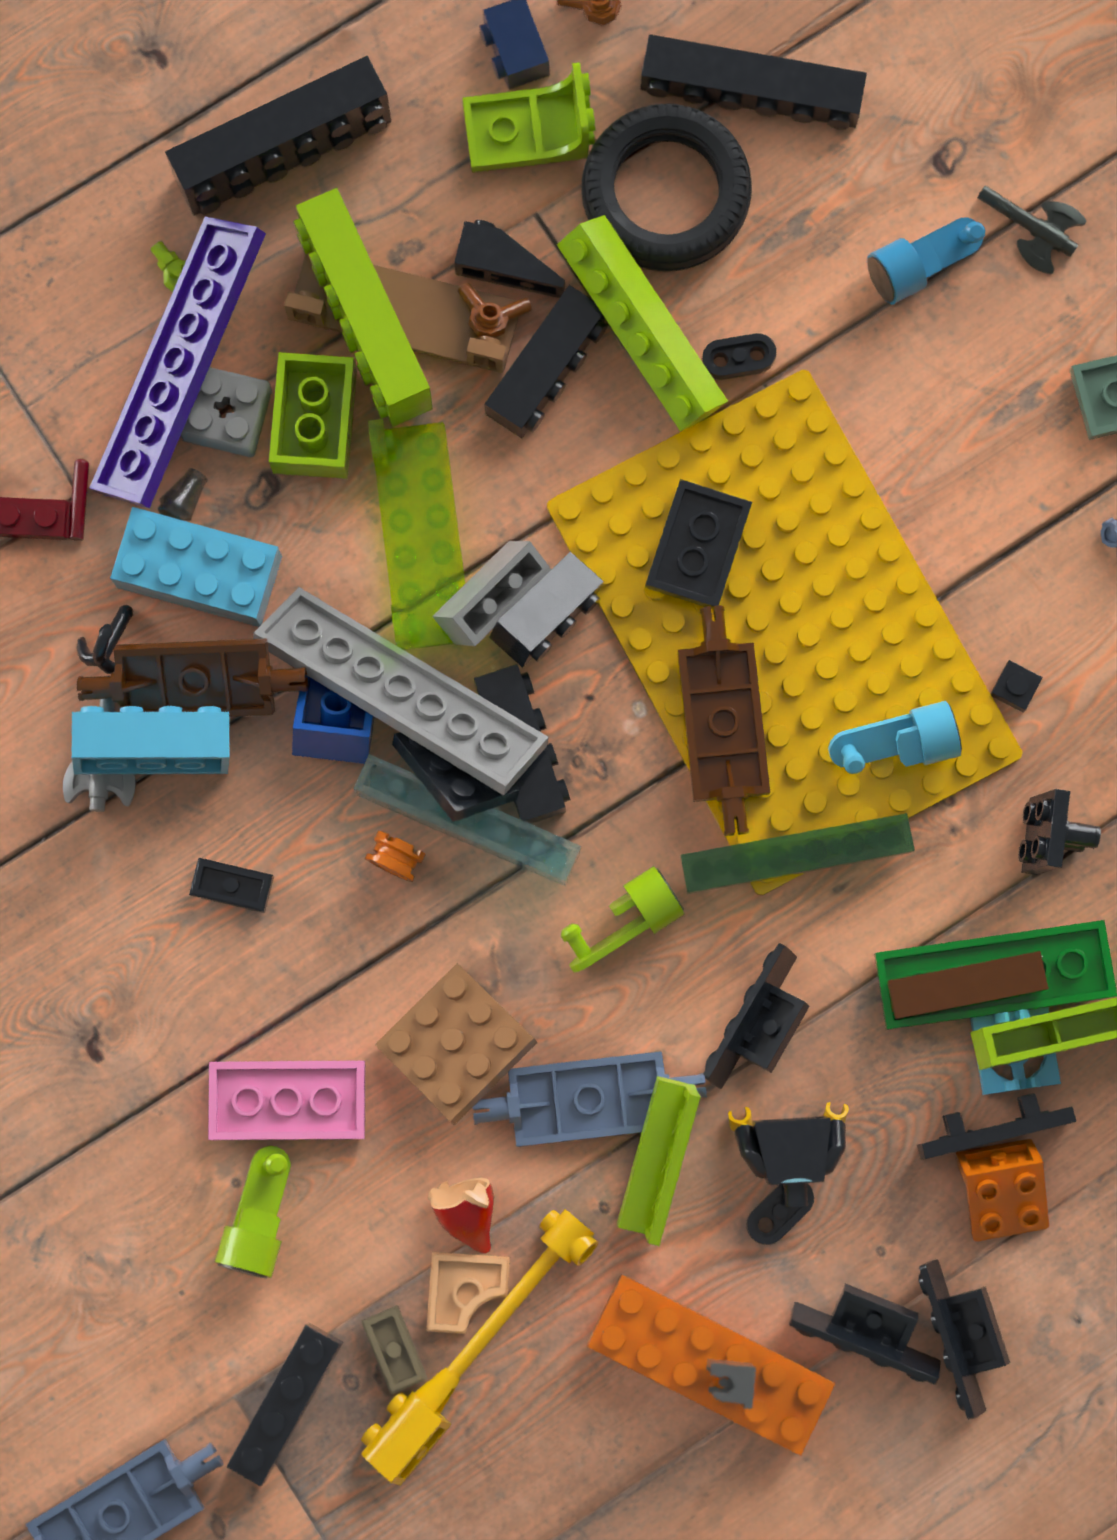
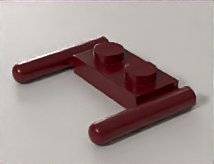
[0,459,89,541]

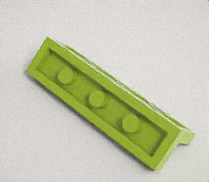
[617,1076,700,1246]

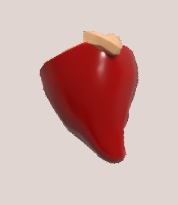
[428,1178,494,1253]

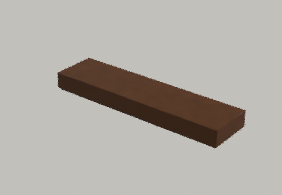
[887,951,1049,1020]

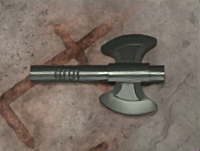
[977,185,1086,274]

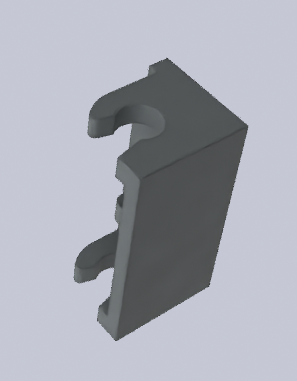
[706,1359,756,1409]

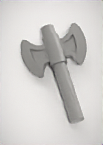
[63,699,136,812]

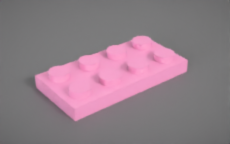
[208,1061,365,1140]

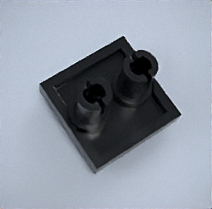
[1018,789,1101,875]

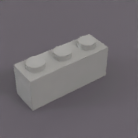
[432,541,551,646]

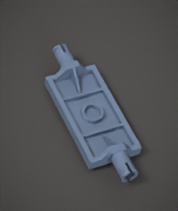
[473,1051,707,1147]
[26,1439,223,1540]

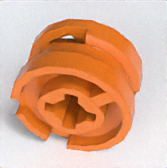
[365,831,426,882]

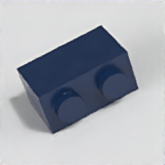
[479,0,549,90]

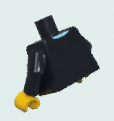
[728,1102,849,1207]

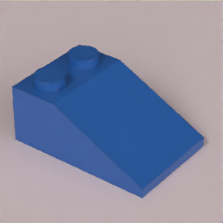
[292,675,375,764]

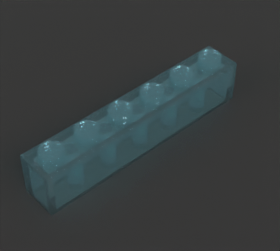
[353,754,581,886]

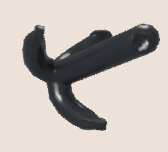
[77,605,133,674]

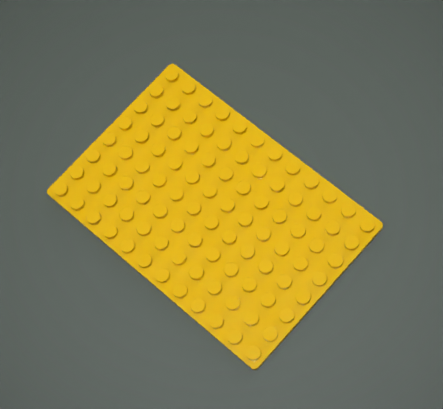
[547,369,1022,895]

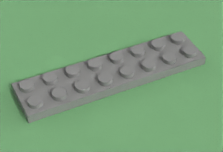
[253,587,549,795]

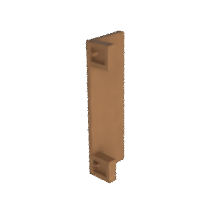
[284,252,519,373]

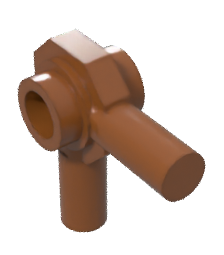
[557,0,622,25]
[458,283,532,338]

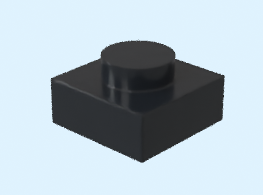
[991,660,1043,713]

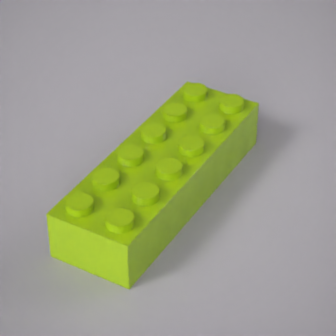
[293,188,433,427]

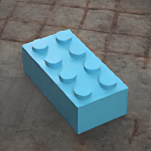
[110,507,282,627]
[72,706,229,774]

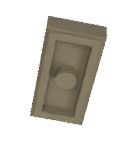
[361,1305,428,1394]

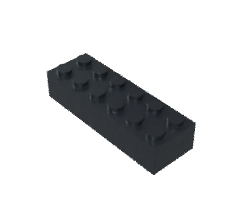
[165,55,391,216]

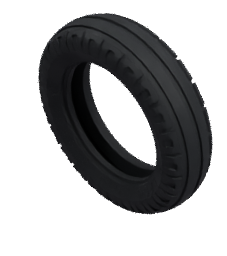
[582,104,752,271]

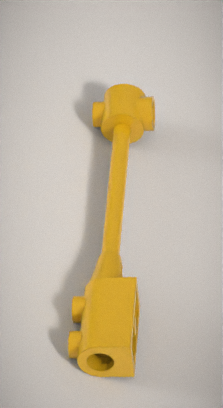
[361,1209,598,1486]

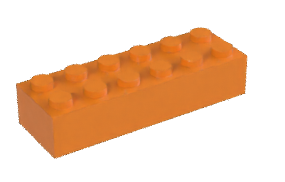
[586,1274,836,1456]

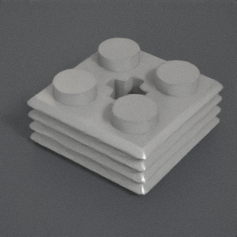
[181,367,272,457]

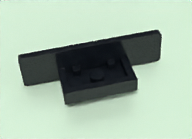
[703,943,810,1089]
[919,1259,1010,1420]
[789,1283,941,1384]

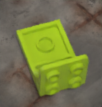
[462,62,595,172]

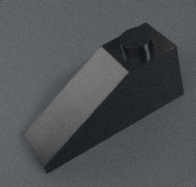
[454,220,565,298]

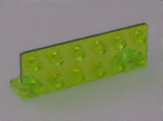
[368,419,465,650]

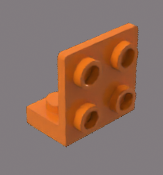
[956,1138,1049,1242]

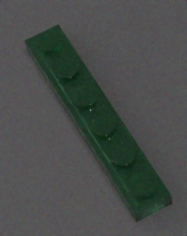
[680,813,915,894]

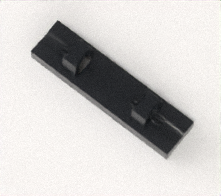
[917,1093,1077,1160]

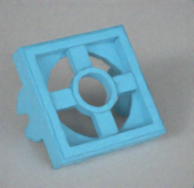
[970,1007,1061,1095]

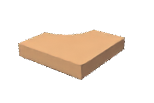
[427,1252,510,1334]

